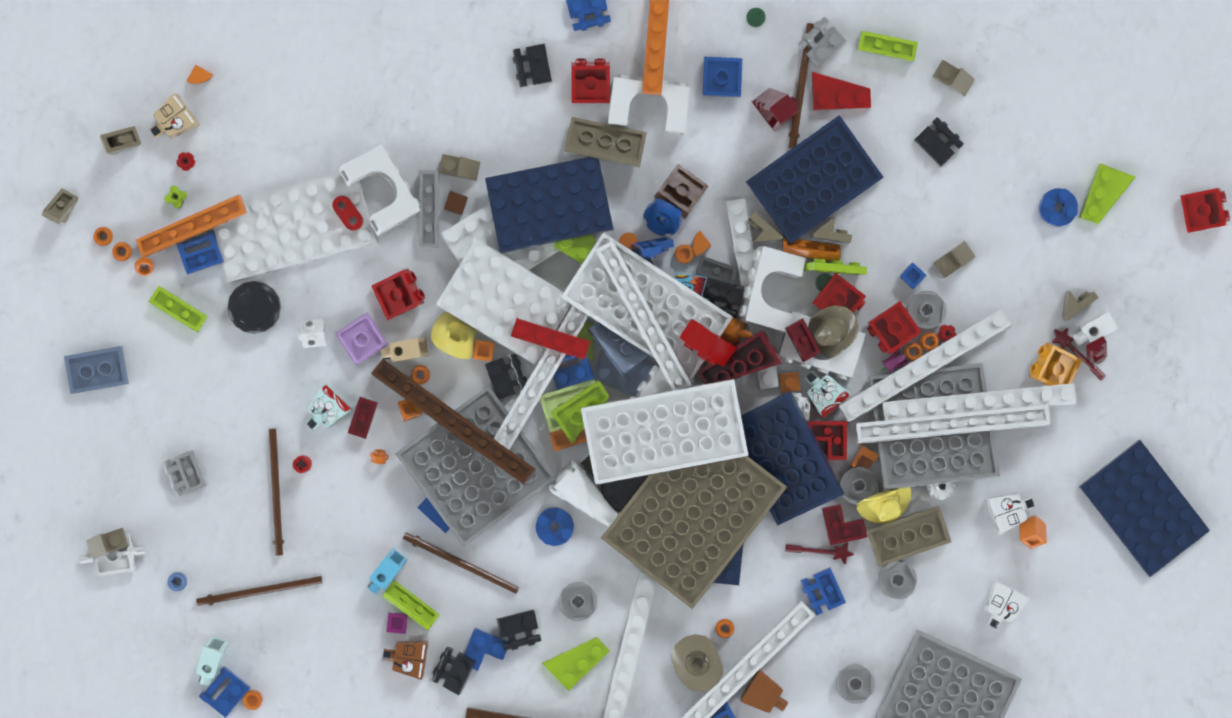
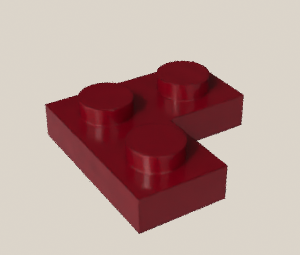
[821,504,868,546]

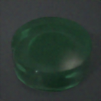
[746,8,766,28]
[815,273,832,292]

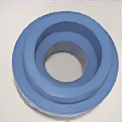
[167,572,187,591]

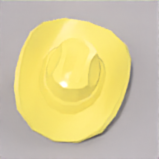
[431,312,477,359]
[857,487,911,524]

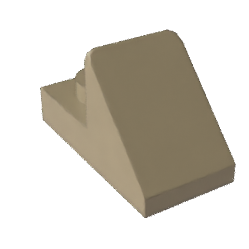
[932,60,975,96]
[100,126,141,155]
[439,154,480,181]
[42,188,78,224]
[748,212,783,243]
[811,217,852,243]
[933,241,976,278]
[1062,291,1099,321]
[86,528,129,559]

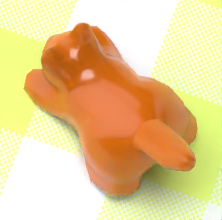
[720,318,752,346]

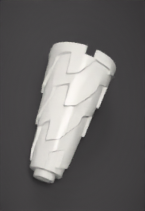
[549,460,619,526]

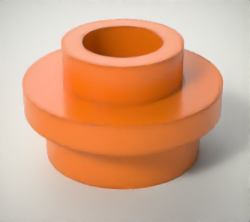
[93,227,113,246]
[112,242,132,261]
[134,257,154,276]
[919,332,939,351]
[904,342,923,361]
[411,365,430,384]
[370,449,389,464]
[715,619,734,638]

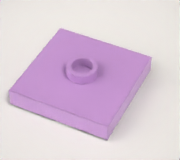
[335,313,389,366]

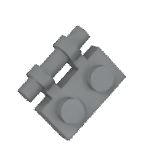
[798,17,846,68]
[163,450,207,497]

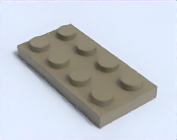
[564,117,647,167]
[866,505,951,567]

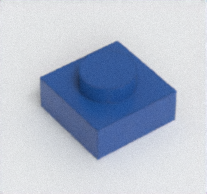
[899,262,927,289]

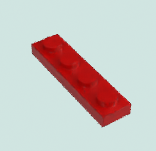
[511,318,590,360]

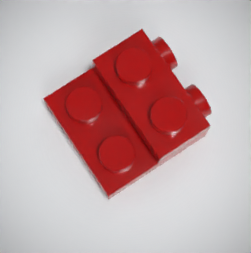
[571,58,610,103]
[1180,188,1230,233]
[371,268,425,321]
[812,273,866,313]
[866,301,922,354]

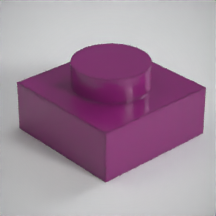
[386,612,408,634]

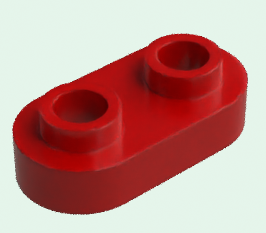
[332,196,364,231]

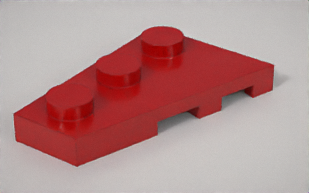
[812,72,871,111]

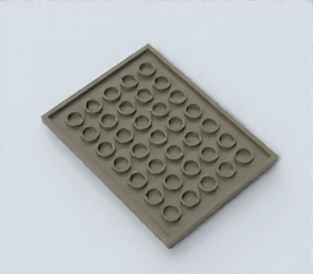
[601,456,787,609]

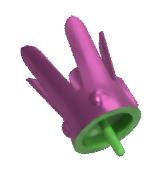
[880,348,910,374]

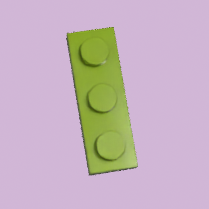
[857,31,918,62]
[148,285,209,332]
[382,580,440,630]

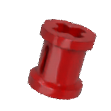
[292,455,312,473]

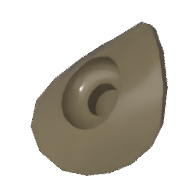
[808,305,859,358]
[671,634,723,692]

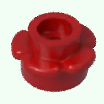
[176,152,195,171]
[938,325,957,343]

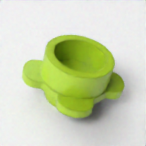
[164,186,187,208]

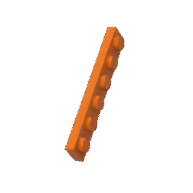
[642,0,669,95]
[136,195,247,257]

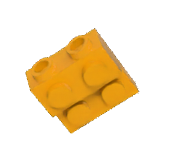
[1029,342,1082,386]

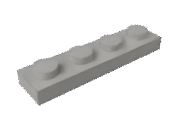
[419,170,439,248]

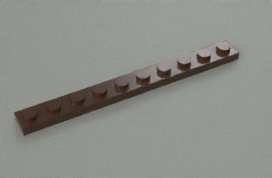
[371,359,536,485]

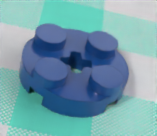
[1039,188,1078,227]
[643,199,682,236]
[536,507,574,546]

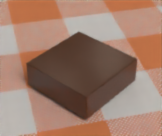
[444,191,468,215]

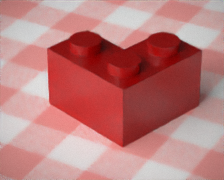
[679,319,736,367]
[807,421,847,460]

